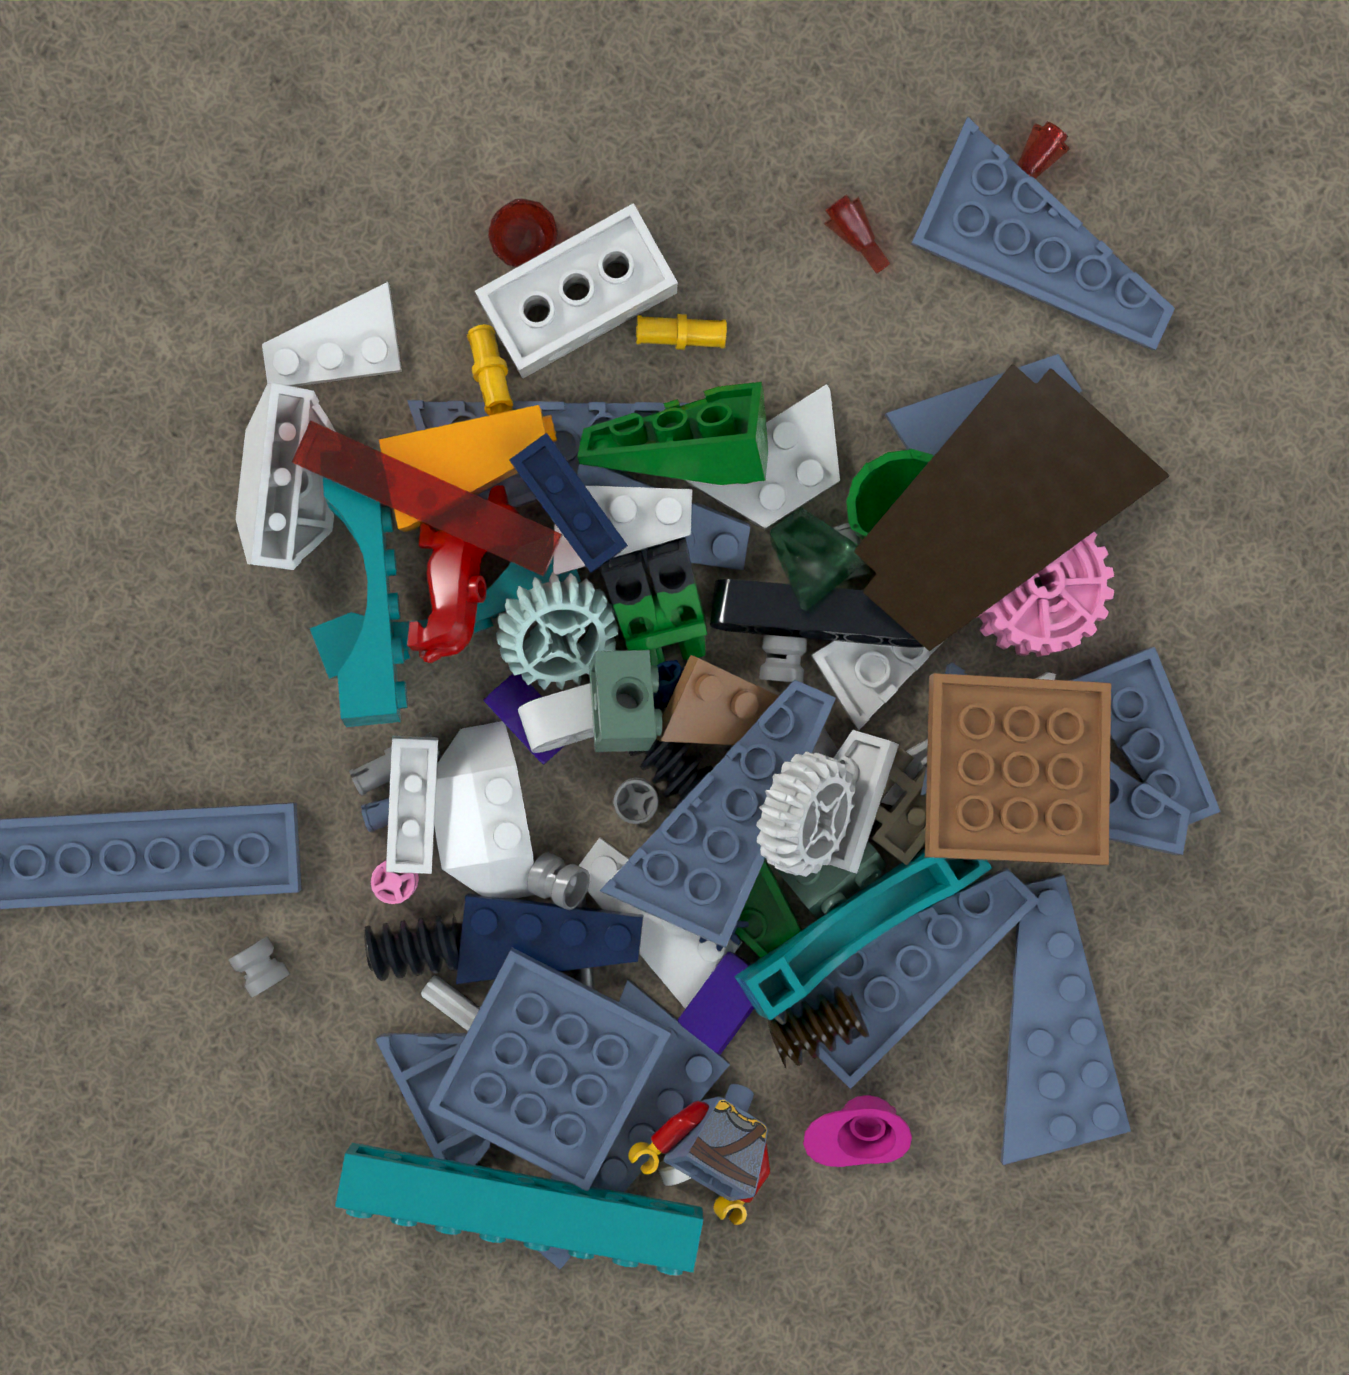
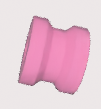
[371,860,419,904]

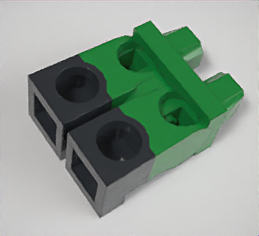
[602,537,708,666]

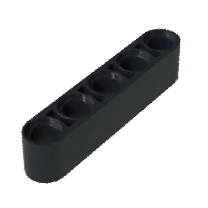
[710,579,924,648]

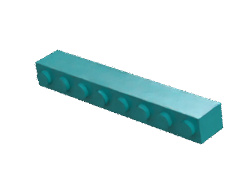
[335,1143,704,1276]

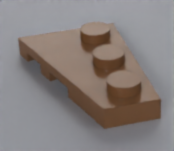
[656,655,779,745]

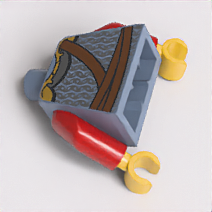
[628,1084,770,1225]

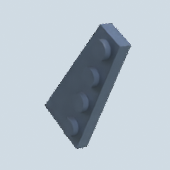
[885,354,1082,455]
[577,464,750,570]
[1069,647,1221,825]

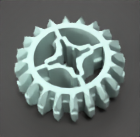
[496,572,618,690]

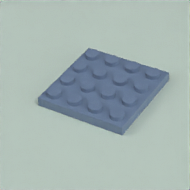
[427,947,671,1191]

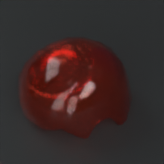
[488,199,558,268]

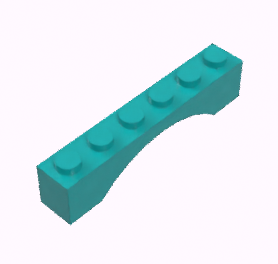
[321,448,408,727]
[309,534,582,679]
[734,847,992,1020]

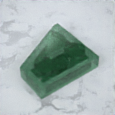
[770,507,865,611]

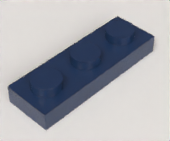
[509,433,628,573]

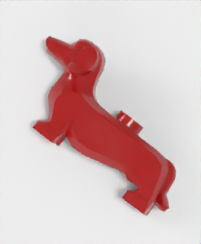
[407,485,523,663]

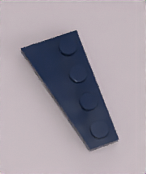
[456,893,644,984]

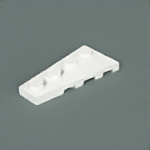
[811,638,948,730]
[579,837,742,1009]

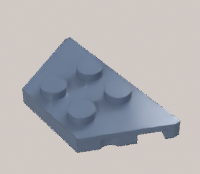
[375,1033,492,1165]

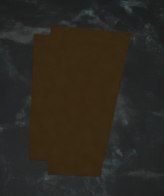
[854,364,1169,651]

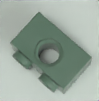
[589,650,662,752]

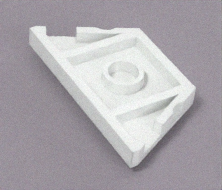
[685,384,840,530]

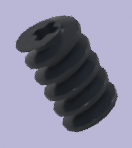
[629,739,713,809]
[364,914,460,981]

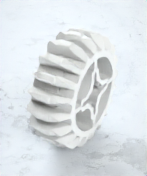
[756,752,855,877]

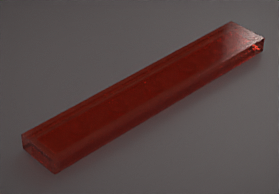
[292,420,563,576]

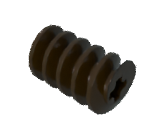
[768,986,869,1069]

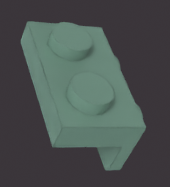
[778,841,887,919]

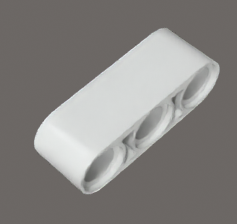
[518,683,637,753]

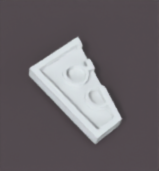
[262,282,402,387]
[553,486,692,575]
[829,730,899,874]

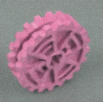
[976,532,1114,657]

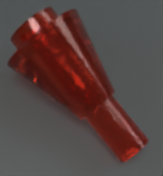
[1017,121,1070,179]
[823,194,890,274]

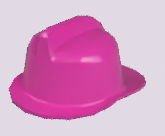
[803,1095,912,1167]

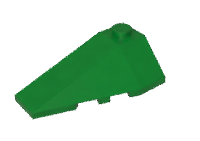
[577,382,768,485]

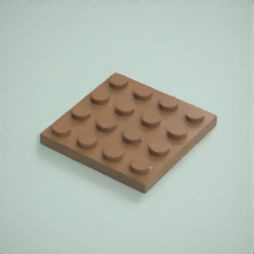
[925,673,1111,866]

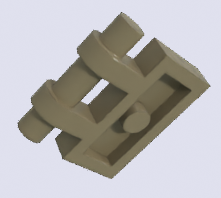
[870,748,926,865]

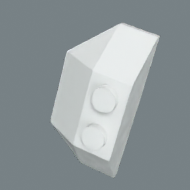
[236,383,342,570]
[434,721,535,899]

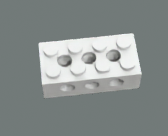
[475,203,678,379]

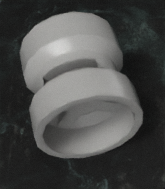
[759,635,807,683]
[613,777,659,824]
[527,852,590,910]
[228,936,290,998]

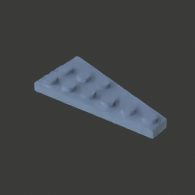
[1001,874,1131,1165]

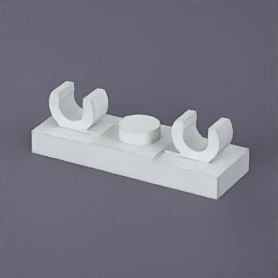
[386,736,438,874]

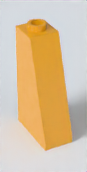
[379,405,557,532]

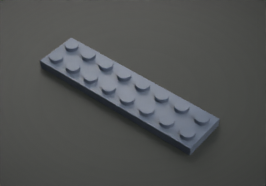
[0,802,302,909]

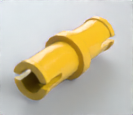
[636,314,727,350]
[467,324,513,415]

